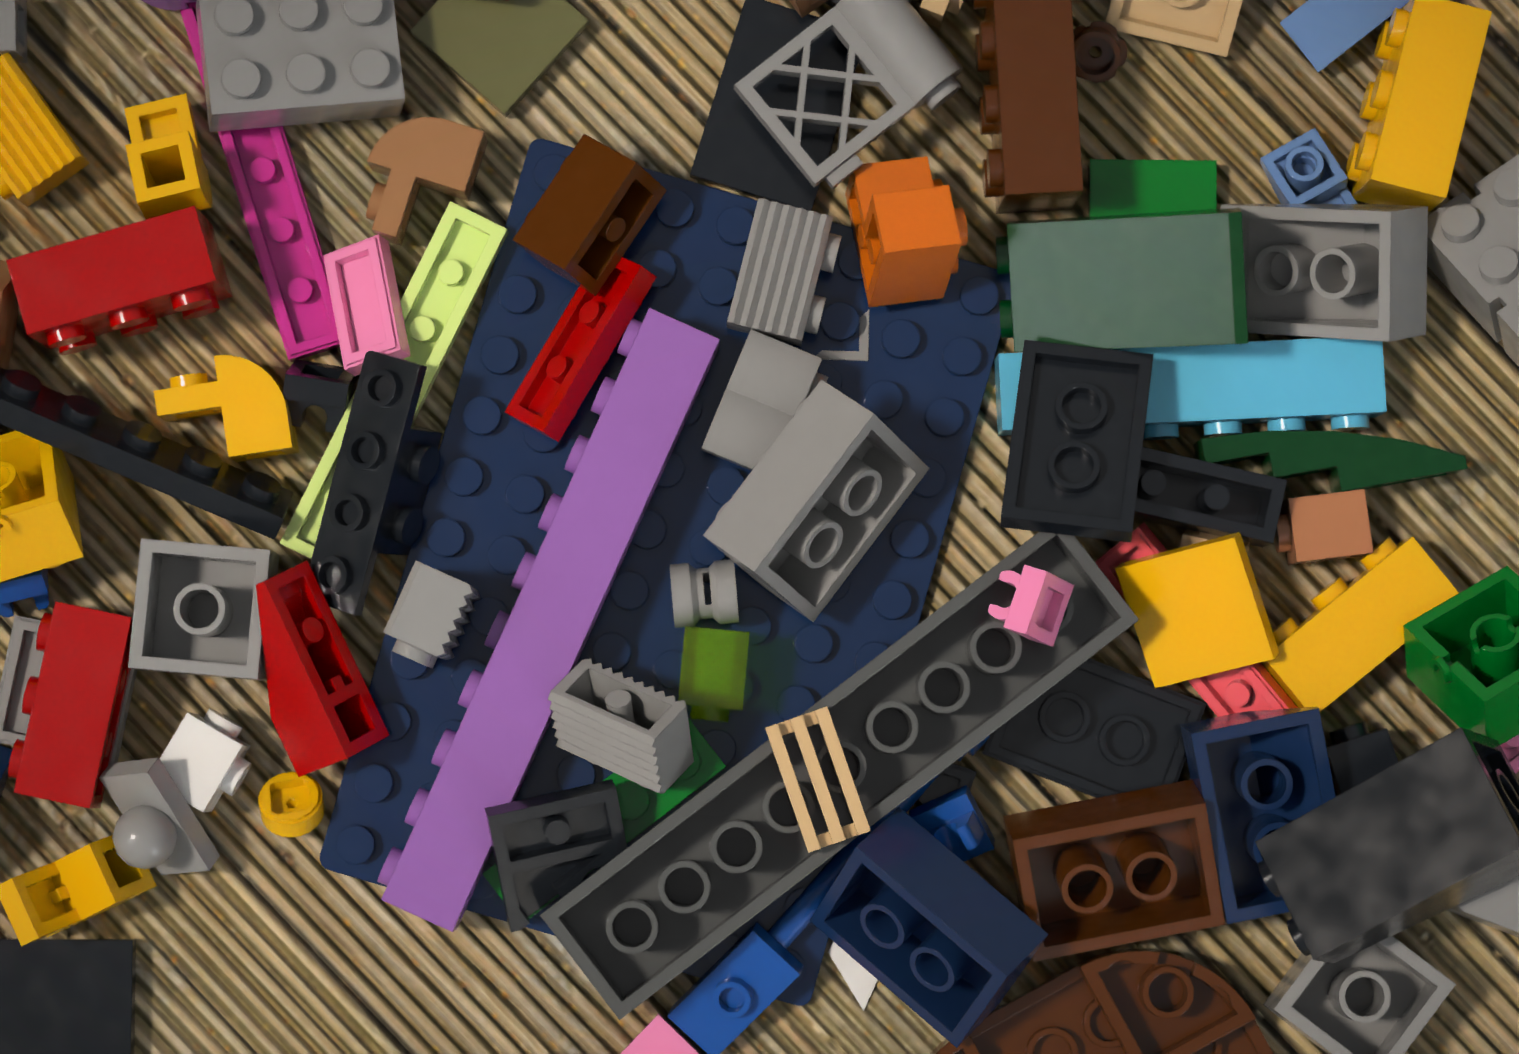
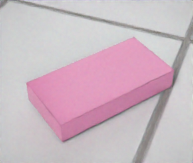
[323,234,411,376]

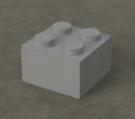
[128,538,279,681]
[1263,936,1456,1054]

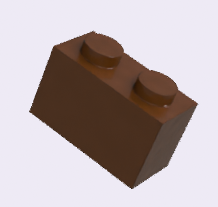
[512,134,667,296]

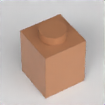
[1274,489,1373,566]

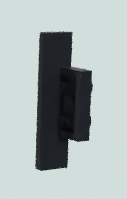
[310,351,442,615]

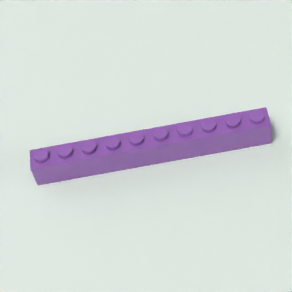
[377,308,720,932]

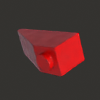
[256,560,389,777]

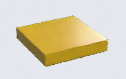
[1115,532,1279,688]

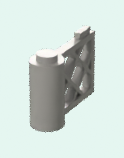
[733,0,963,189]

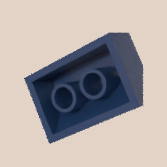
[1180,707,1336,924]

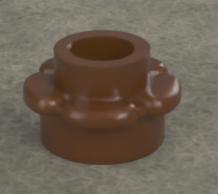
[1073,21,1127,83]

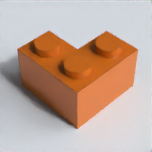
[845,156,968,308]

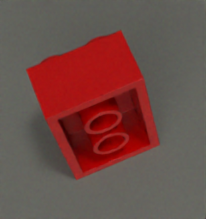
[6,206,233,355]

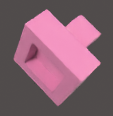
[988,565,1074,647]

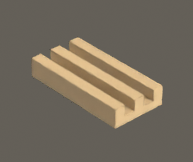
[765,706,871,853]

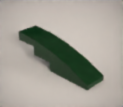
[1193,431,1468,493]

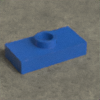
[667,922,804,1054]

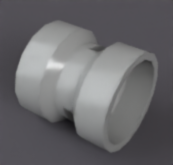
[670,559,739,628]

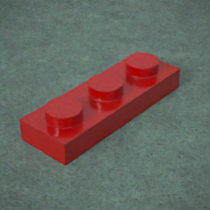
[505,257,657,442]

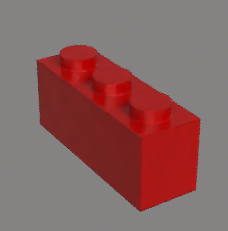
[8,601,133,809]

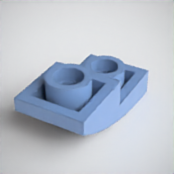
[1280,0,1409,73]
[1260,128,1358,204]

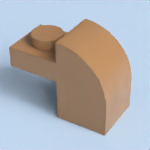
[366,117,488,246]

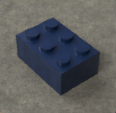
[810,807,1049,1048]

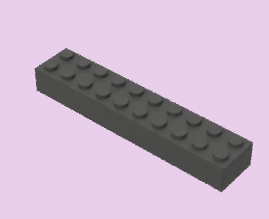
[540,532,1139,1020]

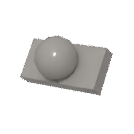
[99,757,220,875]

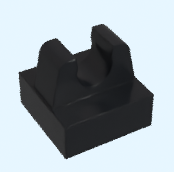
[283,359,358,433]

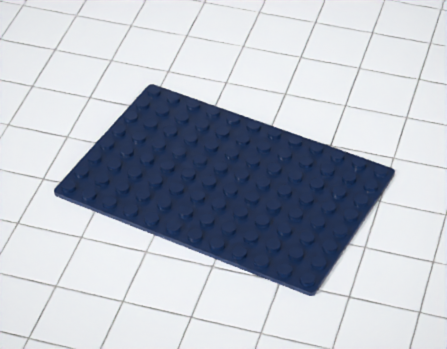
[320,139,1011,1006]

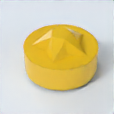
[258,772,325,837]

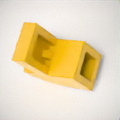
[124,93,213,219]
[154,355,299,462]
[0,835,157,947]

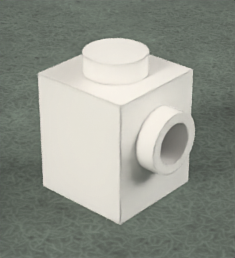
[160,708,252,812]

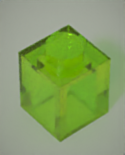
[678,626,750,722]

